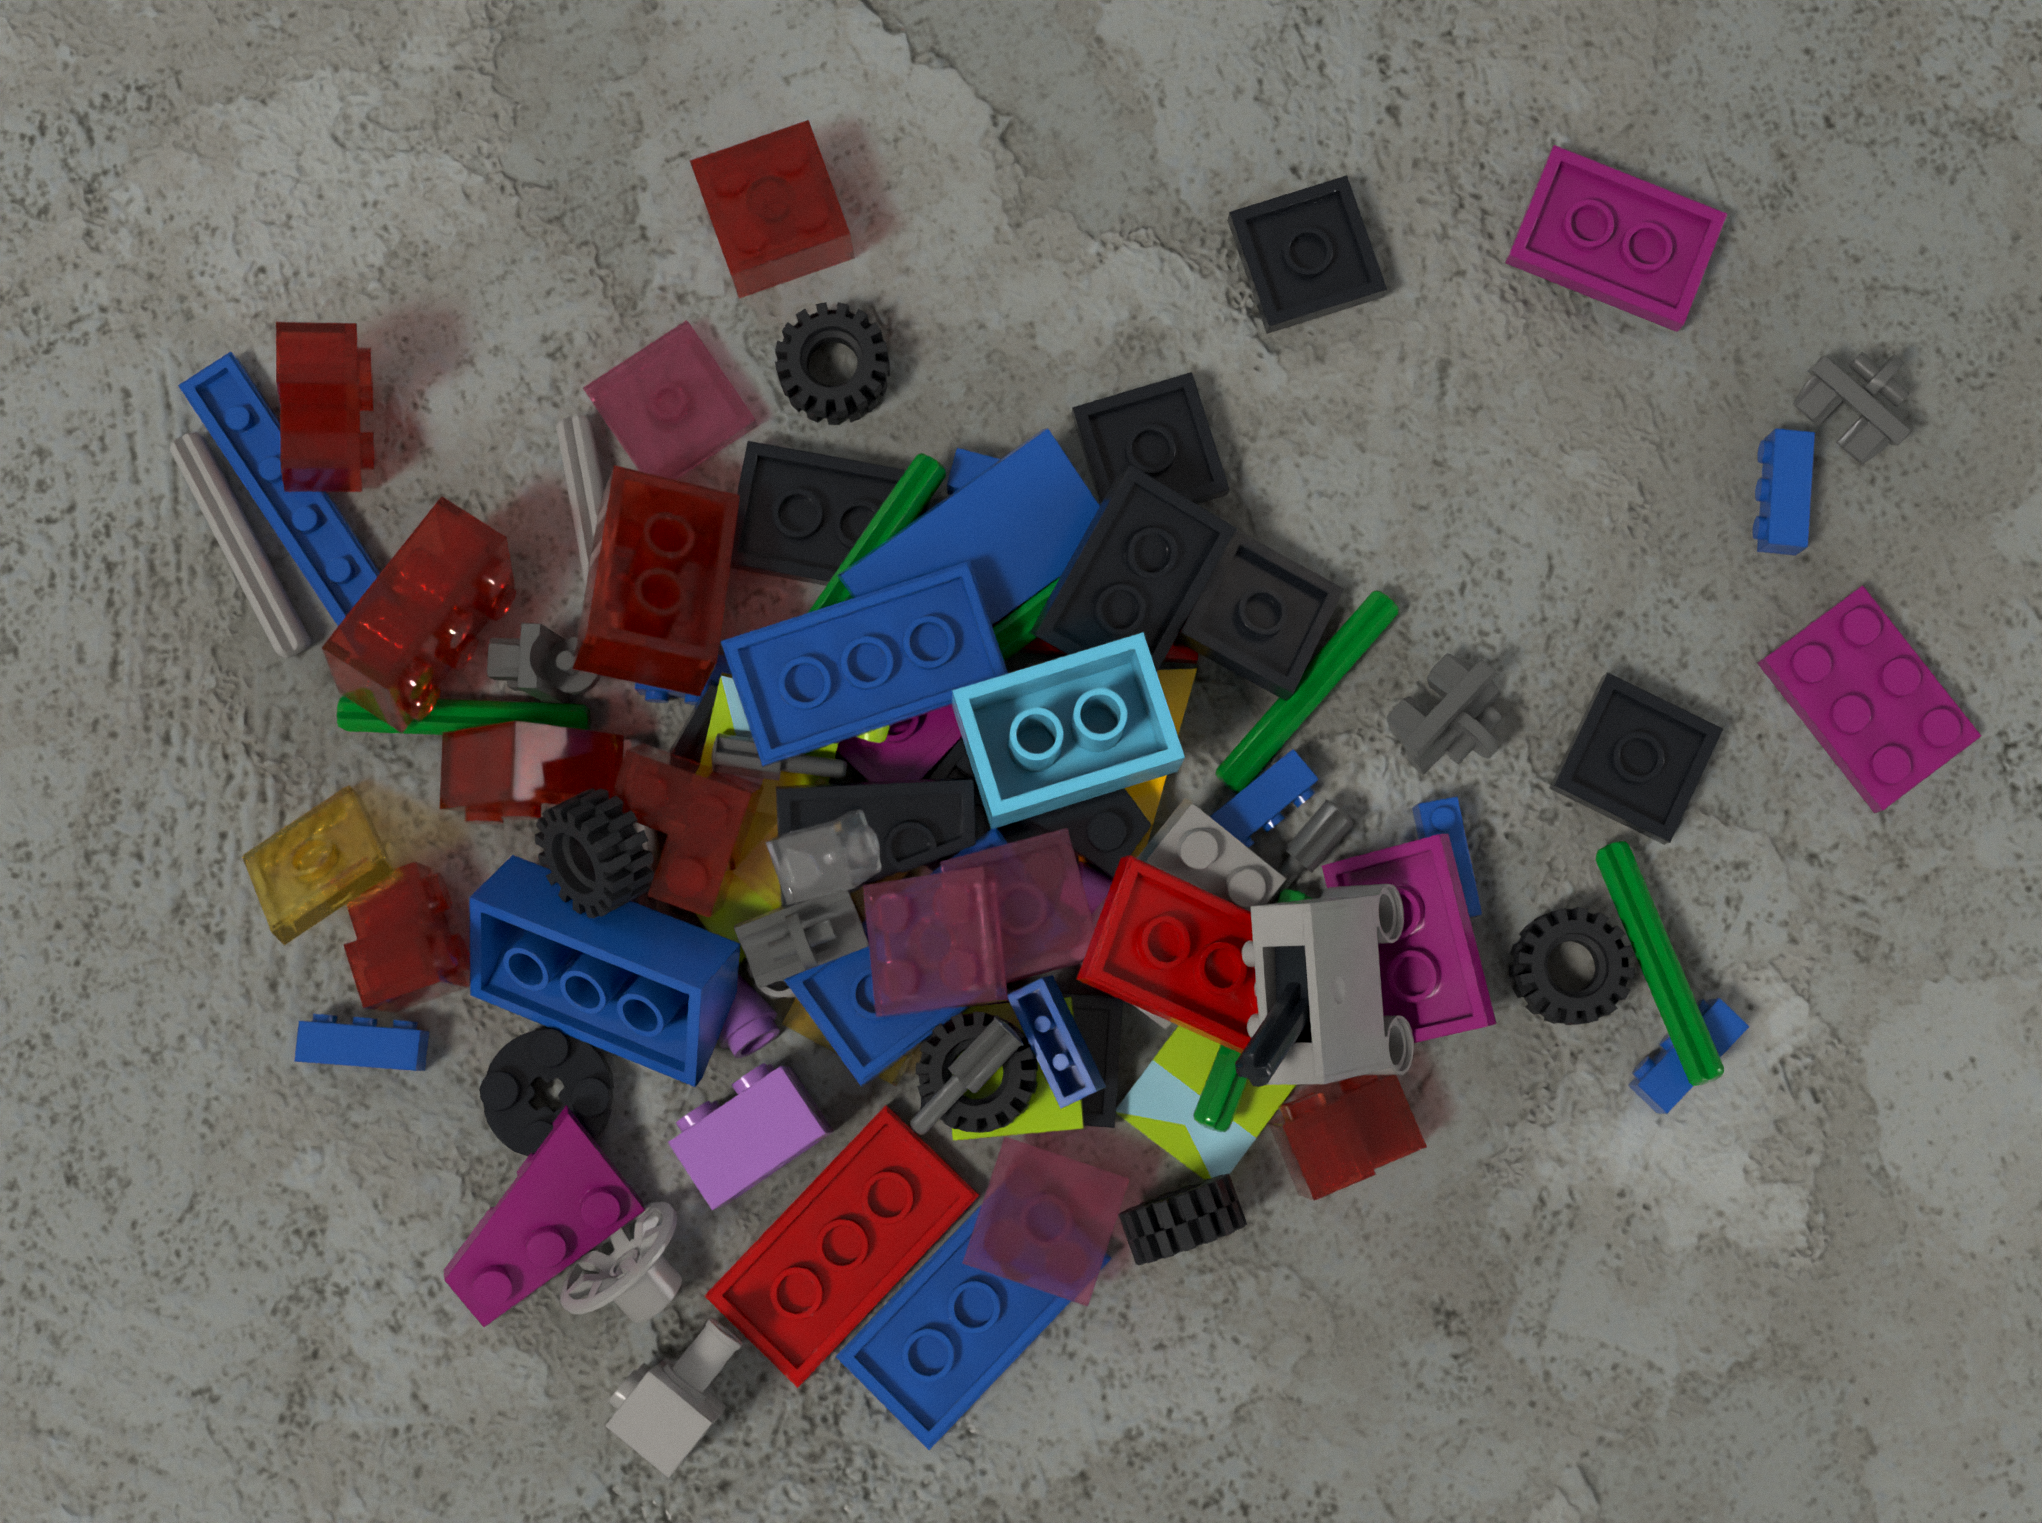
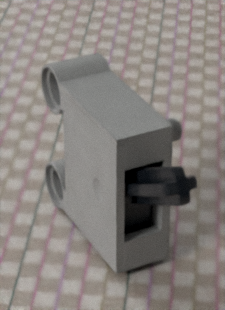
[1235,884,1414,1087]

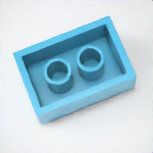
[952,632,1185,829]

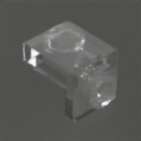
[766,809,882,905]

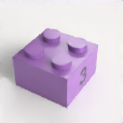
[668,1063,834,1210]

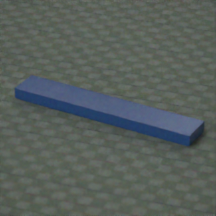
[178,352,438,694]

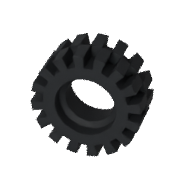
[775,302,890,425]
[535,788,654,918]
[1508,907,1635,1025]
[916,1012,1039,1133]
[1118,1174,1247,1265]

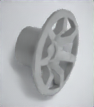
[560,1201,682,1323]

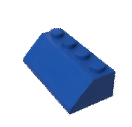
[469,855,740,1087]

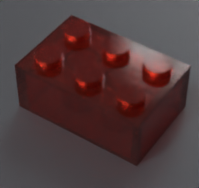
[572,465,740,696]
[322,496,516,733]

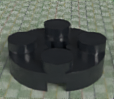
[479,1029,614,1156]

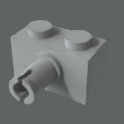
[605,1318,743,1478]

